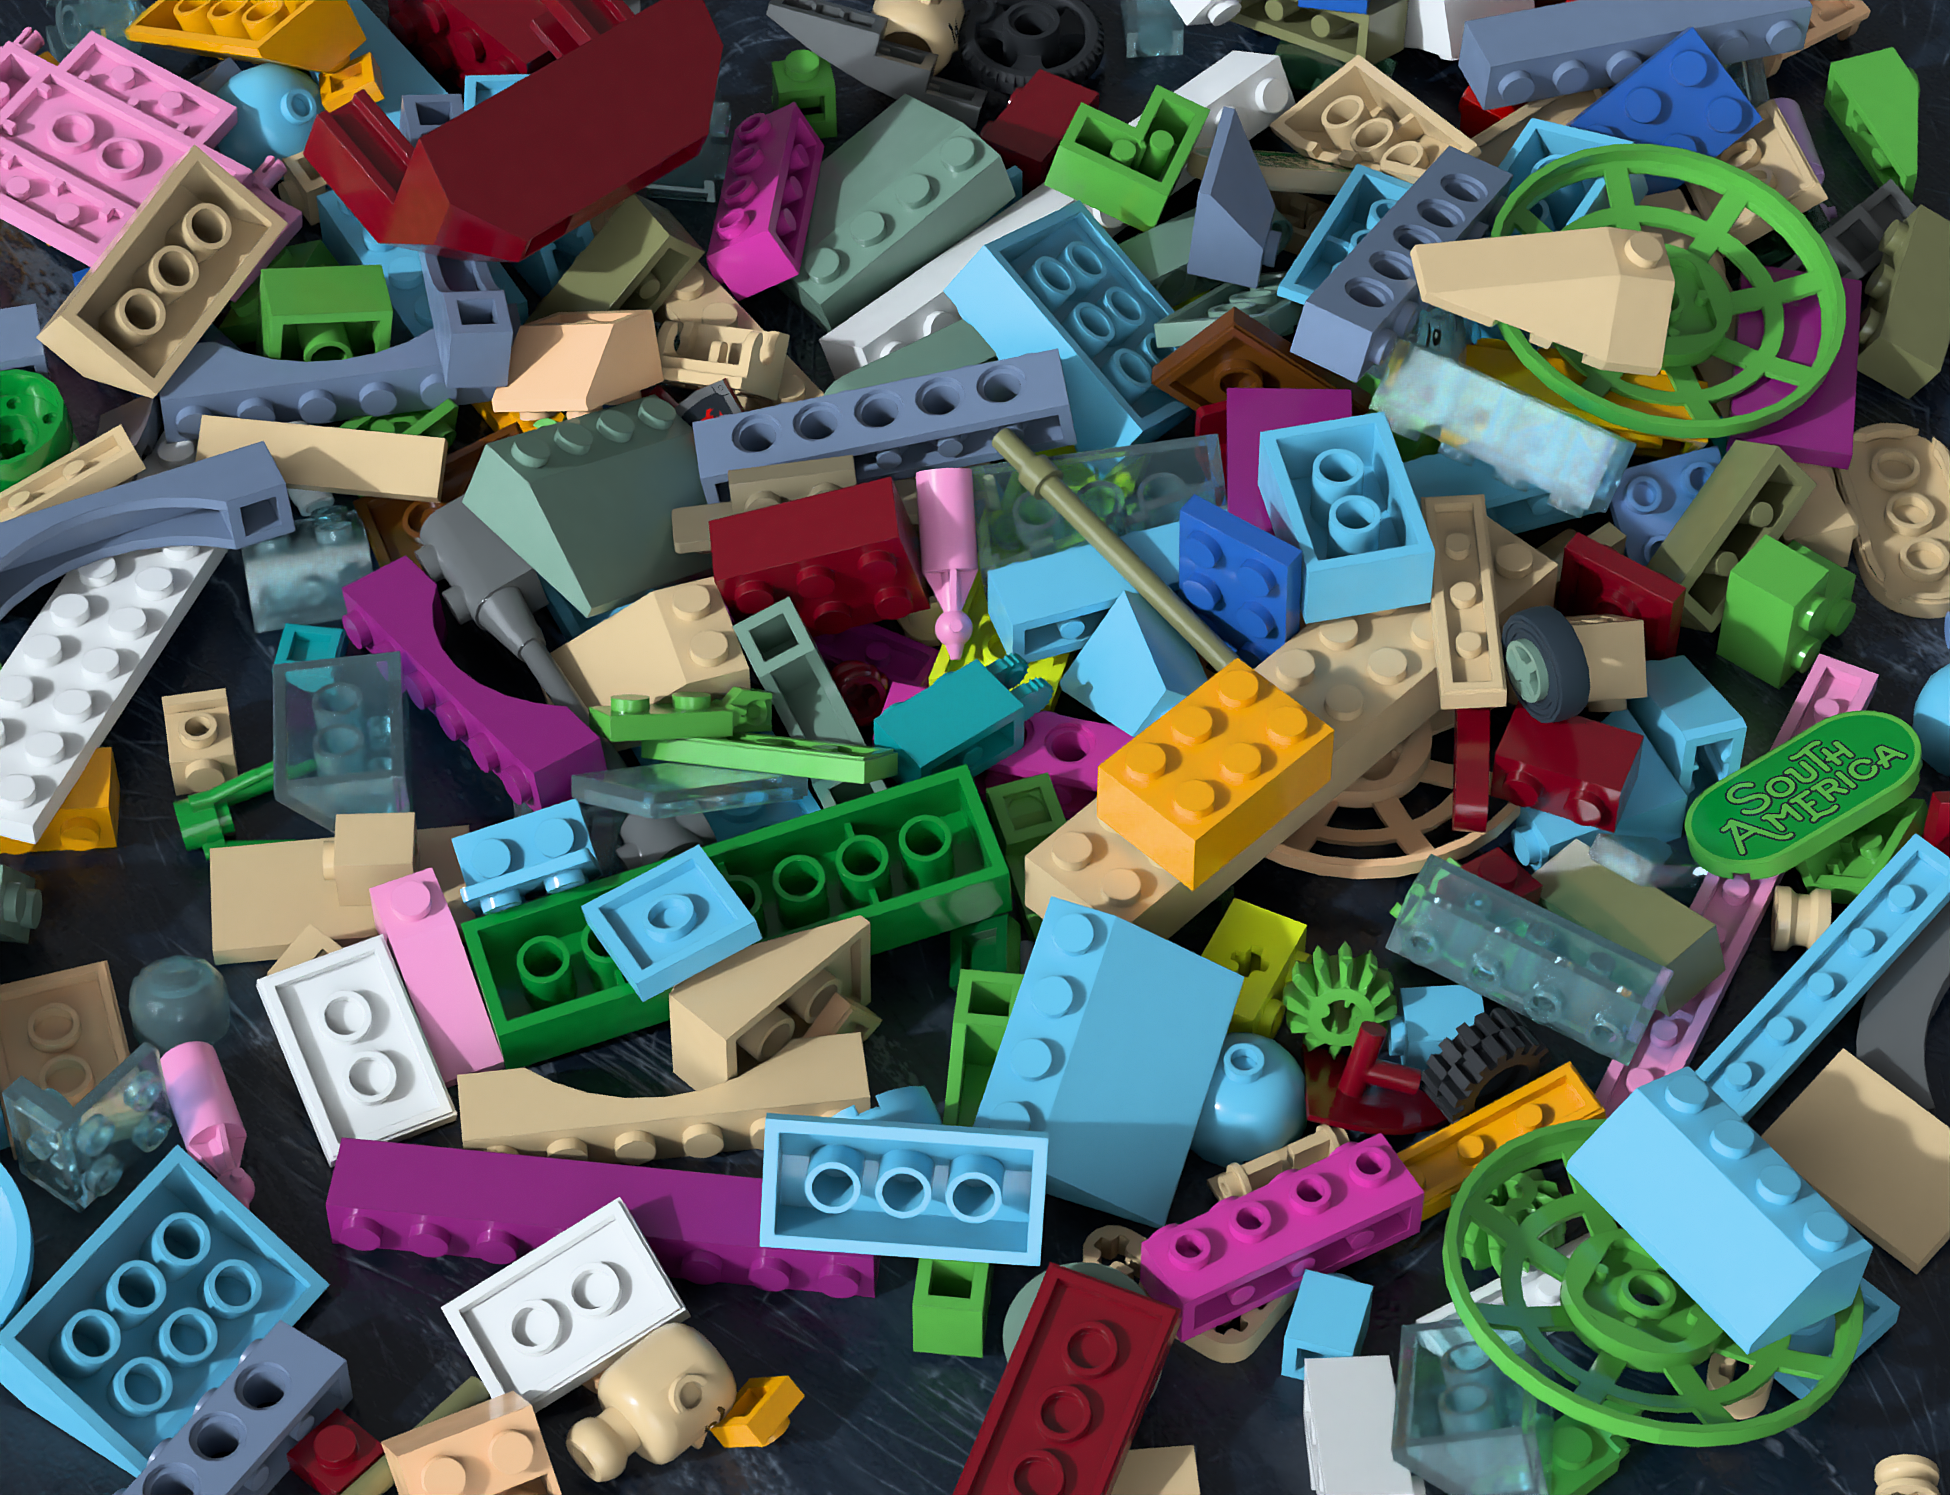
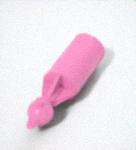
[916,468,979,660]
[158,1041,255,1210]

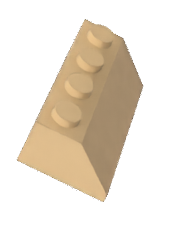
[36,144,288,399]

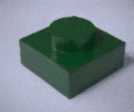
[949,914,1021,993]

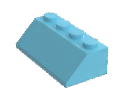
[1566,1066,1873,1355]
[760,1113,1049,1266]

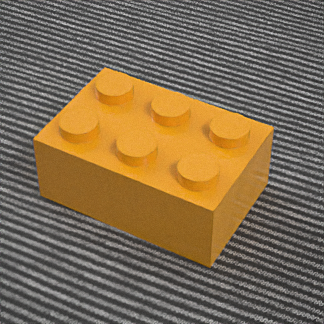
[1097,657,1334,891]

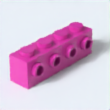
[706,102,824,301]
[1140,1133,1424,1343]

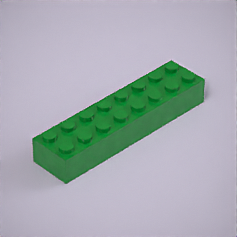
[461,764,1012,1069]

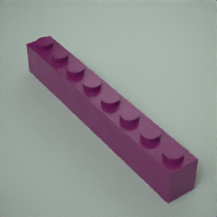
[326,1137,881,1298]

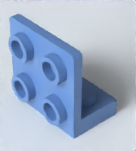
[1598,445,1722,567]

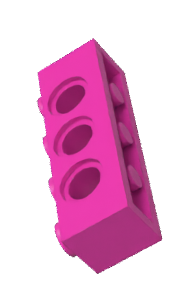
[872,682,1135,819]

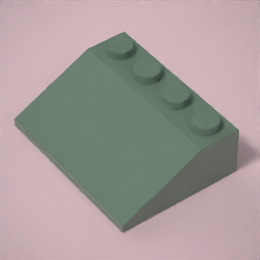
[776,94,1016,333]
[462,394,714,618]

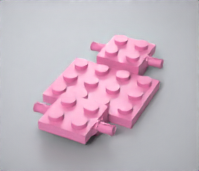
[0,27,302,302]

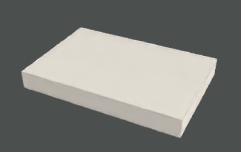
[256,934,457,1168]
[441,1197,691,1413]

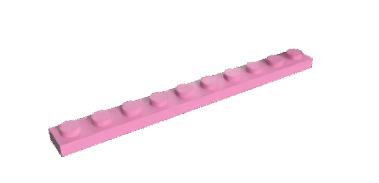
[1595,653,1879,1119]

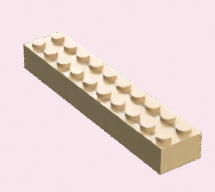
[1025,516,1558,940]

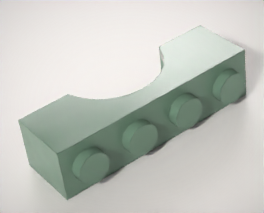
[732,597,889,809]

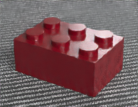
[708,477,931,637]

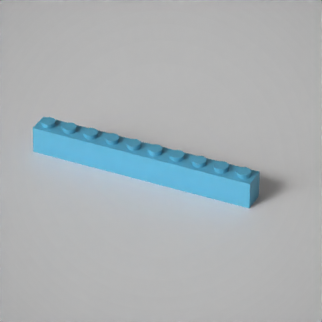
[988,418,1604,663]

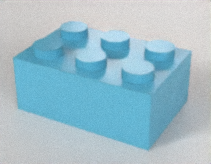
[1258,411,1435,624]

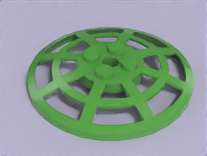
[1490,144,1846,439]
[1442,1119,1864,1447]

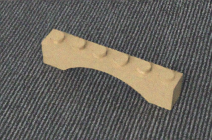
[457,1032,871,1165]

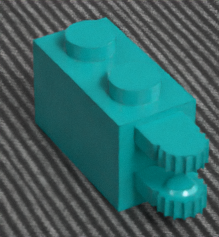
[874,652,1054,785]

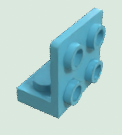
[451,798,603,916]

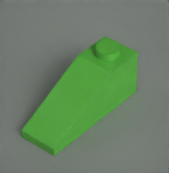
[1824,47,1920,202]

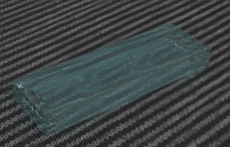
[1588,833,1708,889]

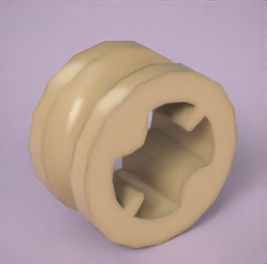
[1874,1454,1940,1495]

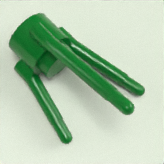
[173,760,315,861]

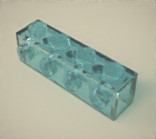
[1369,339,1637,518]
[1385,854,1674,1066]

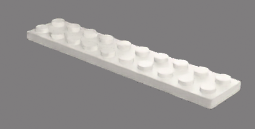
[0,430,228,845]

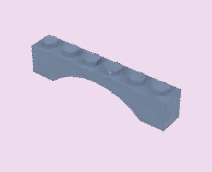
[399,94,513,389]
[159,303,521,443]
[0,441,296,620]

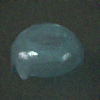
[129,955,230,1055]

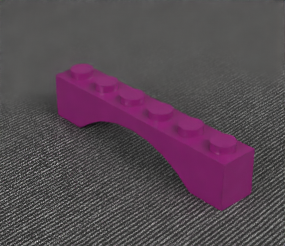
[341,555,611,812]

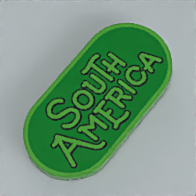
[1685,710,1923,880]

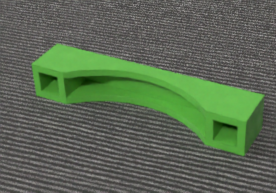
[912,969,1024,1358]

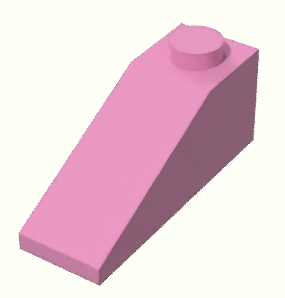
[369,867,505,1088]

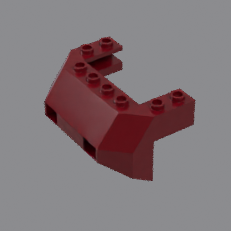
[303,0,723,262]

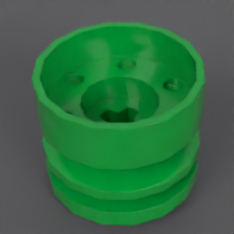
[0,369,81,492]

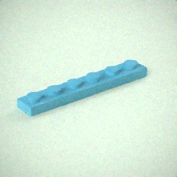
[1695,833,1950,1123]

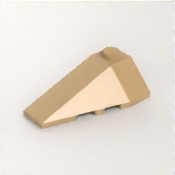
[1269,54,1482,184]
[1410,227,1675,376]

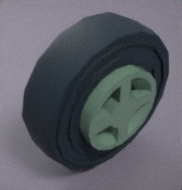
[1501,605,1591,723]

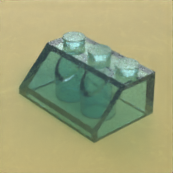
[273,651,413,833]
[1391,1319,1556,1495]

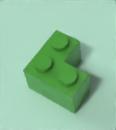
[1044,85,1210,232]
[1716,534,1856,689]

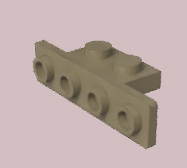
[671,455,919,554]

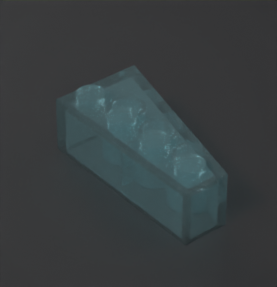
[970,434,1227,606]

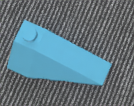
[1277,164,1413,305]

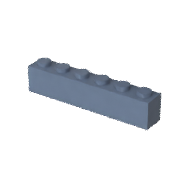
[1458,0,1813,110]

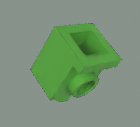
[771,50,837,139]

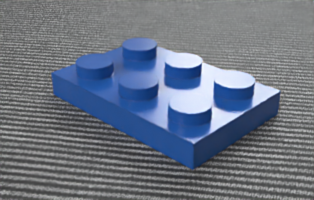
[1565,27,1763,196]
[1179,494,1302,669]

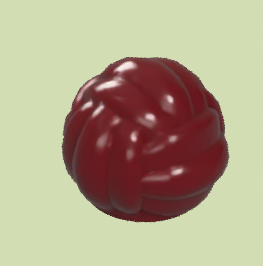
[830,659,890,729]

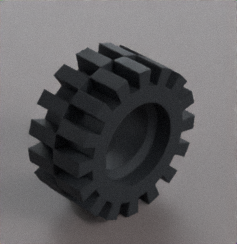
[1421,1008,1551,1124]

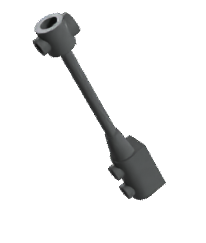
[414,494,717,871]

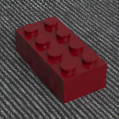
[387,0,557,94]

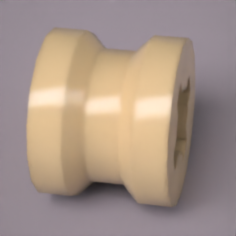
[1771,885,1832,952]

